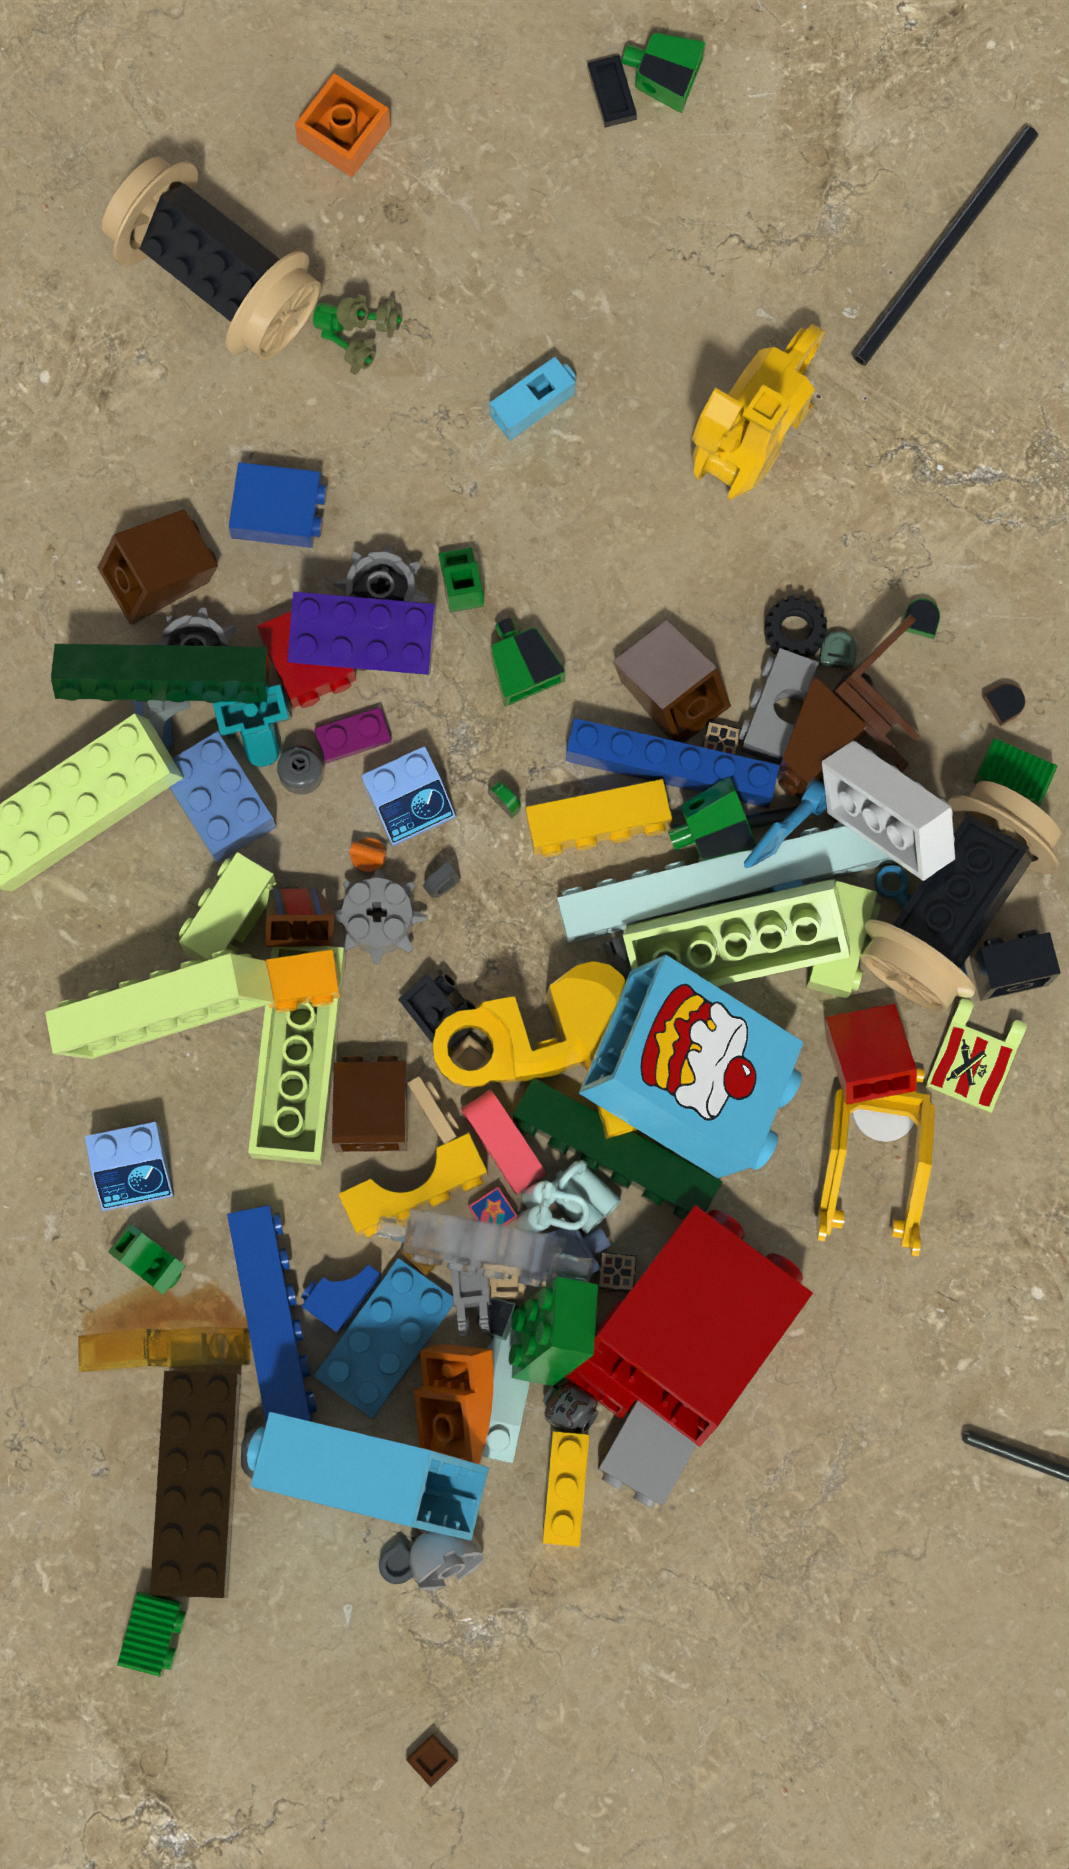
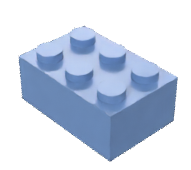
[169,731,276,863]

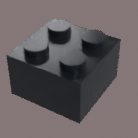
[970,929,1061,1001]

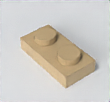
[407,1076,459,1145]

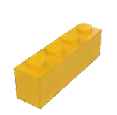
[525,779,672,857]

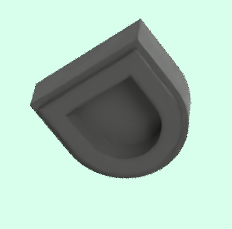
[423,861,461,898]
[379,1540,413,1584]

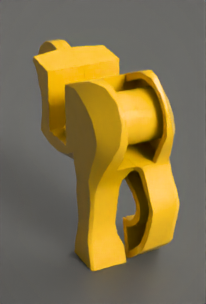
[692,324,825,500]
[432,961,638,1139]

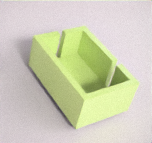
[179,852,279,962]

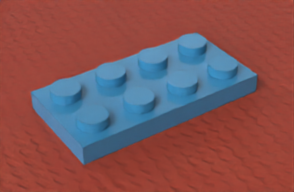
[314,1258,454,1419]

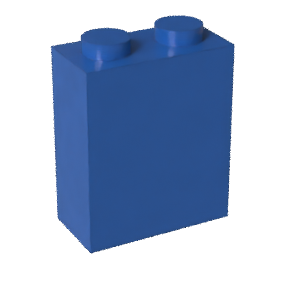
[228,462,327,548]

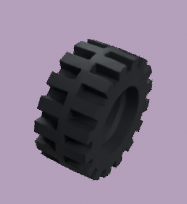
[764,595,827,658]

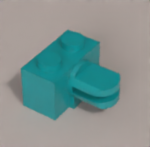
[212,684,292,767]

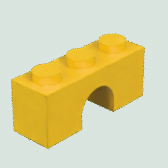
[542,1431,589,1547]

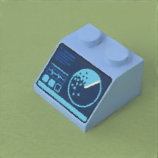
[361,746,456,847]
[85,1122,174,1211]

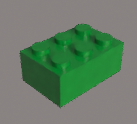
[509,1276,598,1386]

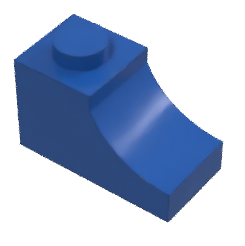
[301,1265,381,1334]

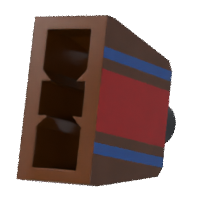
[265,886,335,947]

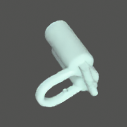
[552,1160,622,1234]
[517,1181,590,1235]

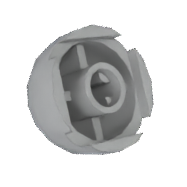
[409,1529,484,1591]

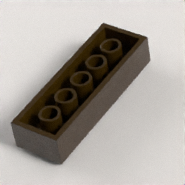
[150,1371,241,1598]

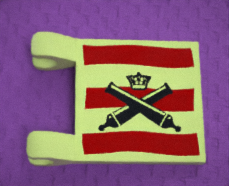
[925,998,1027,1113]

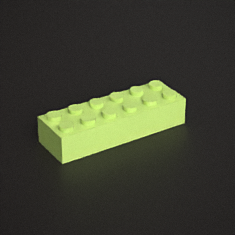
[0,713,184,892]
[623,879,851,986]
[248,946,346,1165]
[45,950,274,1059]

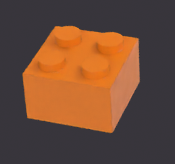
[295,73,391,178]

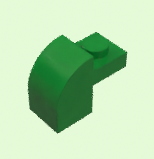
[438,547,484,613]
[108,1224,186,1295]

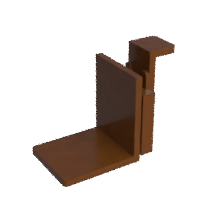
[833,614,920,773]

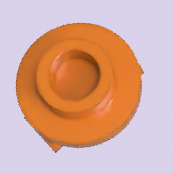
[349,838,387,873]

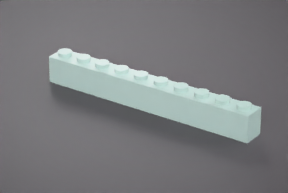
[557,822,896,945]

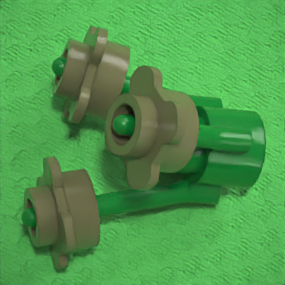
[313,294,402,375]

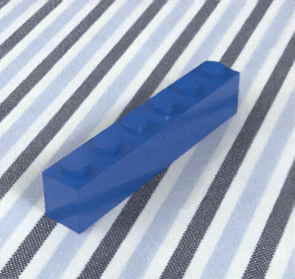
[566,718,780,808]
[227,1205,317,1423]

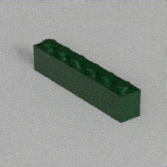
[51,644,270,704]
[513,1078,723,1220]

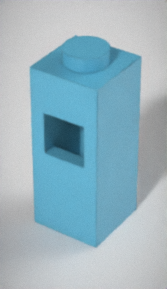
[489,357,577,441]

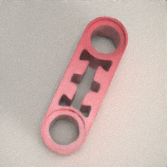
[460,1089,547,1195]

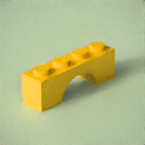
[338,1133,488,1238]

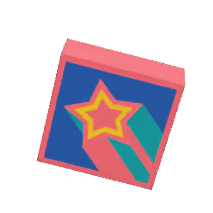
[468,1187,518,1237]

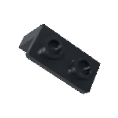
[398,969,476,1051]

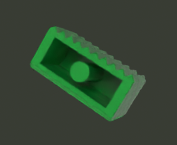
[973,738,1058,807]
[117,1591,187,1677]

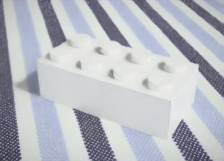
[822,740,955,881]

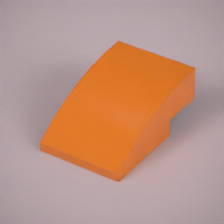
[413,1344,494,1464]

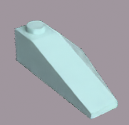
[481,1328,530,1464]

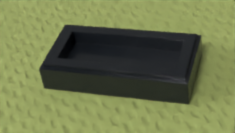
[587,55,637,128]

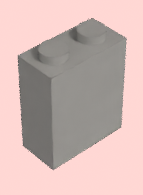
[598,1400,697,1509]

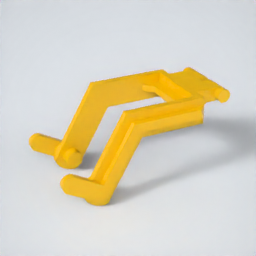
[816,1068,935,1257]

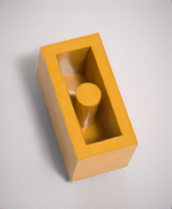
[264,949,341,1012]

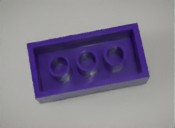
[287,592,436,675]

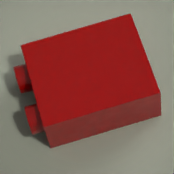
[586,1205,813,1447]

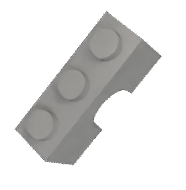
[738,648,819,765]

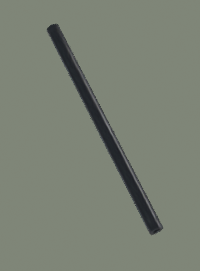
[853,126,1038,366]

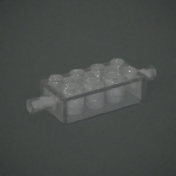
[376,1209,593,1287]

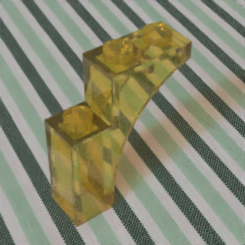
[78,1326,251,1373]

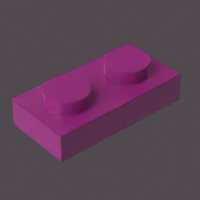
[314,708,392,764]

